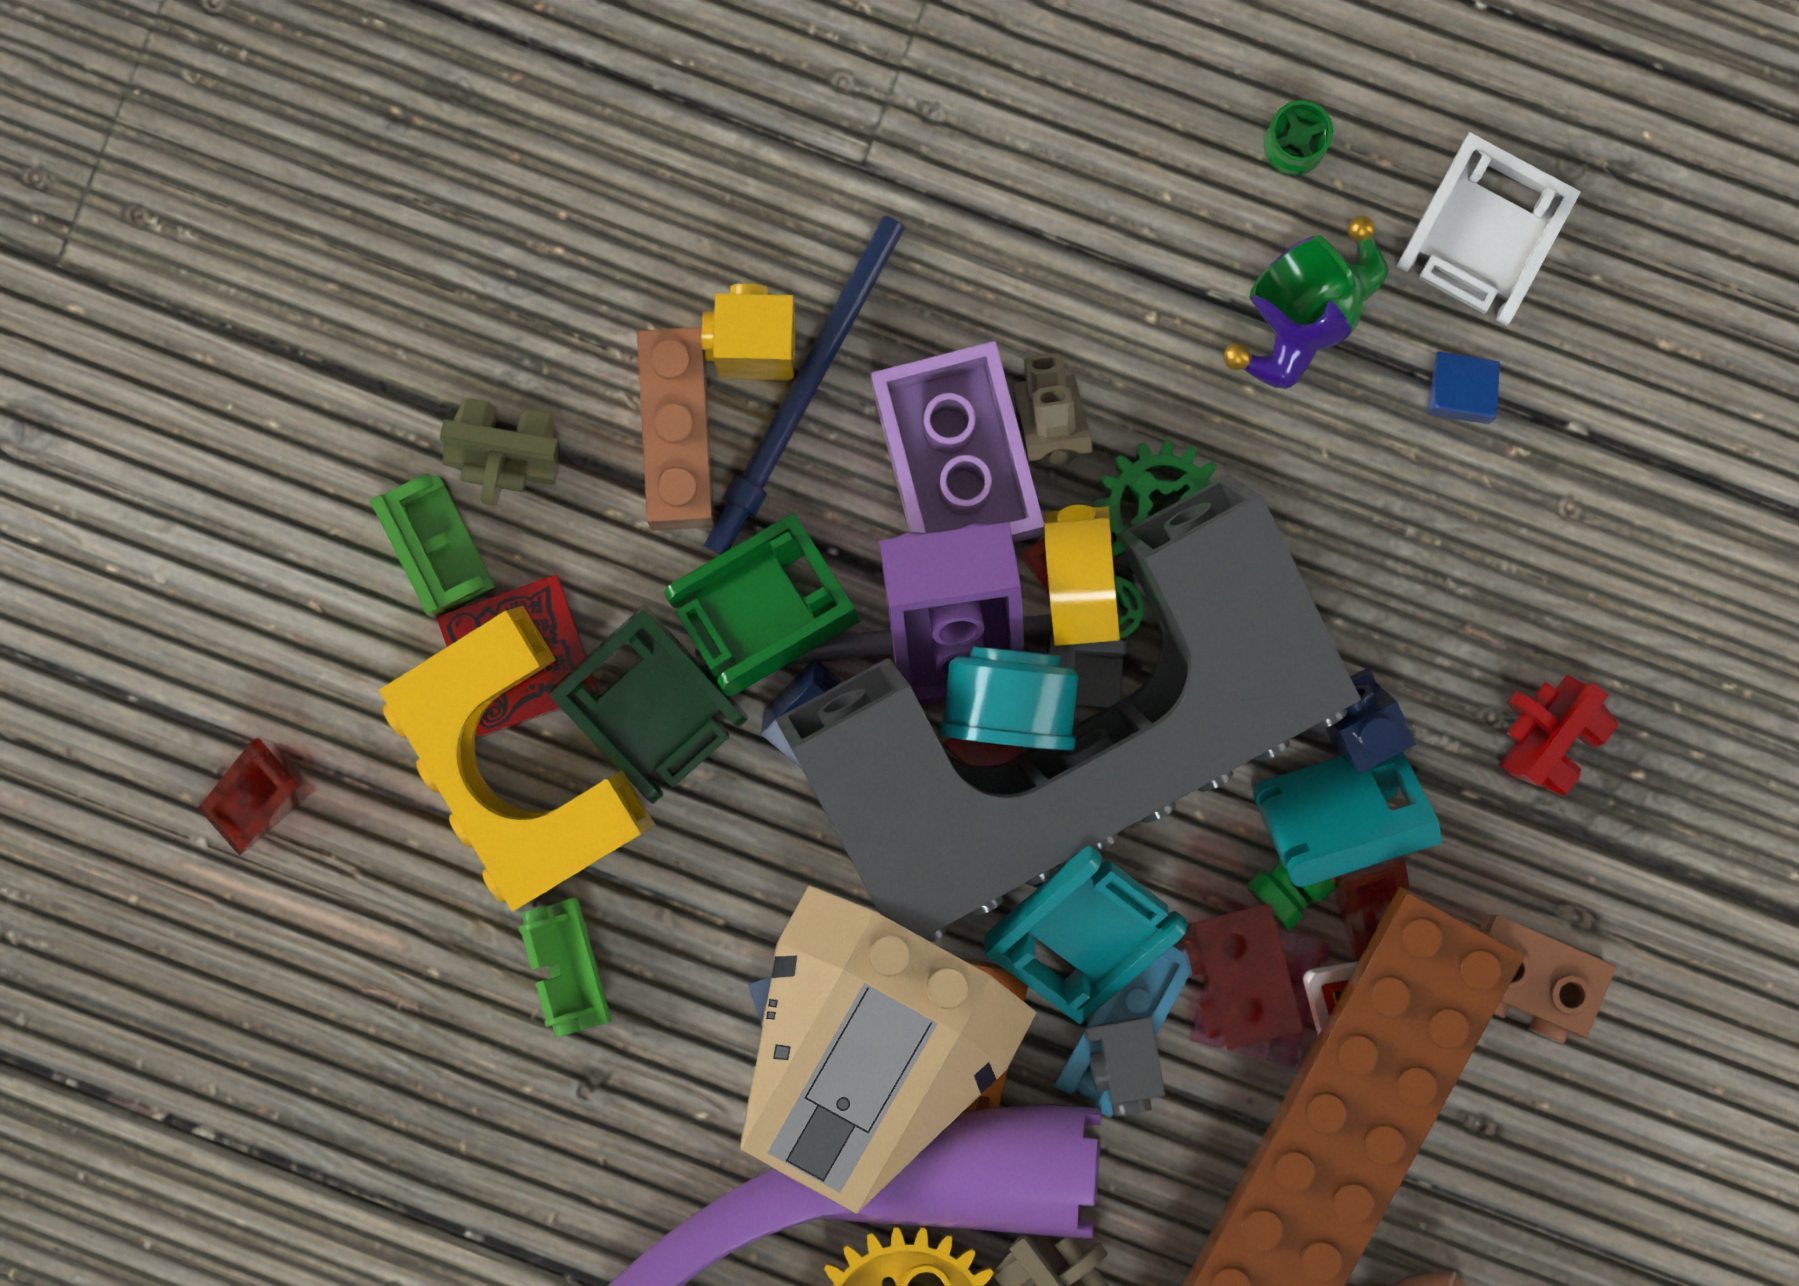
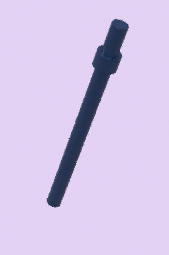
[703,216,905,555]

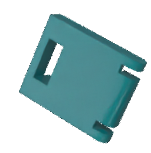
[1253,752,1442,887]
[984,846,1187,1024]

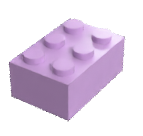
[871,341,1044,543]

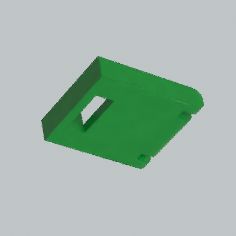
[664,512,860,696]

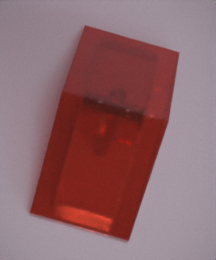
[198,737,315,856]
[1331,856,1410,962]

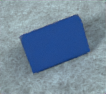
[1427,351,1500,425]

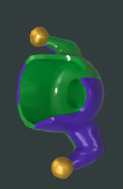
[1224,216,1389,389]

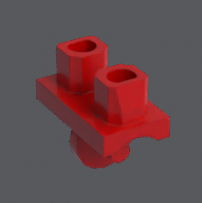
[1498,675,1618,796]

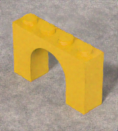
[378,606,656,912]

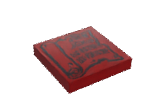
[436,574,600,738]

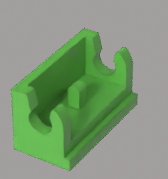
[370,474,497,620]

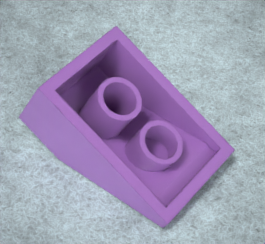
[879,522,1025,706]

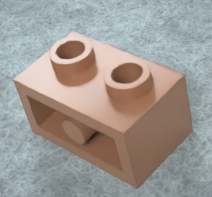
[1481,914,1617,1044]

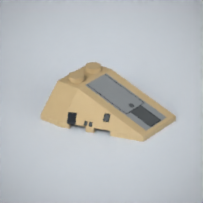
[739,886,1037,1214]

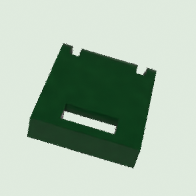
[549,604,748,804]

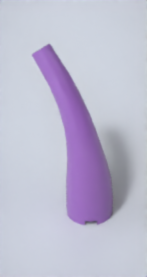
[607,1104,1102,1286]

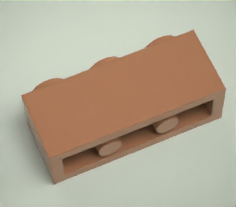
[637,327,715,531]

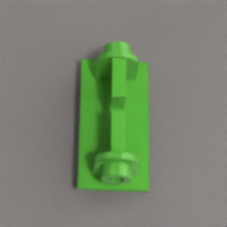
[518,897,612,1038]

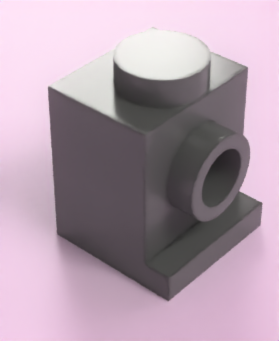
[1083,1016,1165,1116]

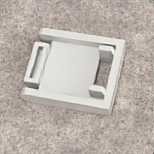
[1396,132,1581,326]

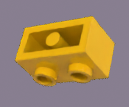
[701,284,796,381]

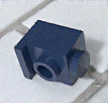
[1325,668,1416,774]

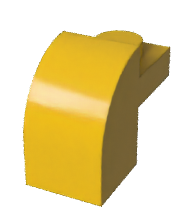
[1044,504,1120,646]

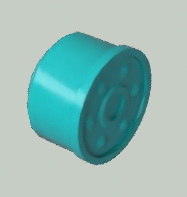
[938,646,1079,750]

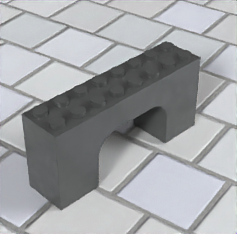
[775,474,1361,943]

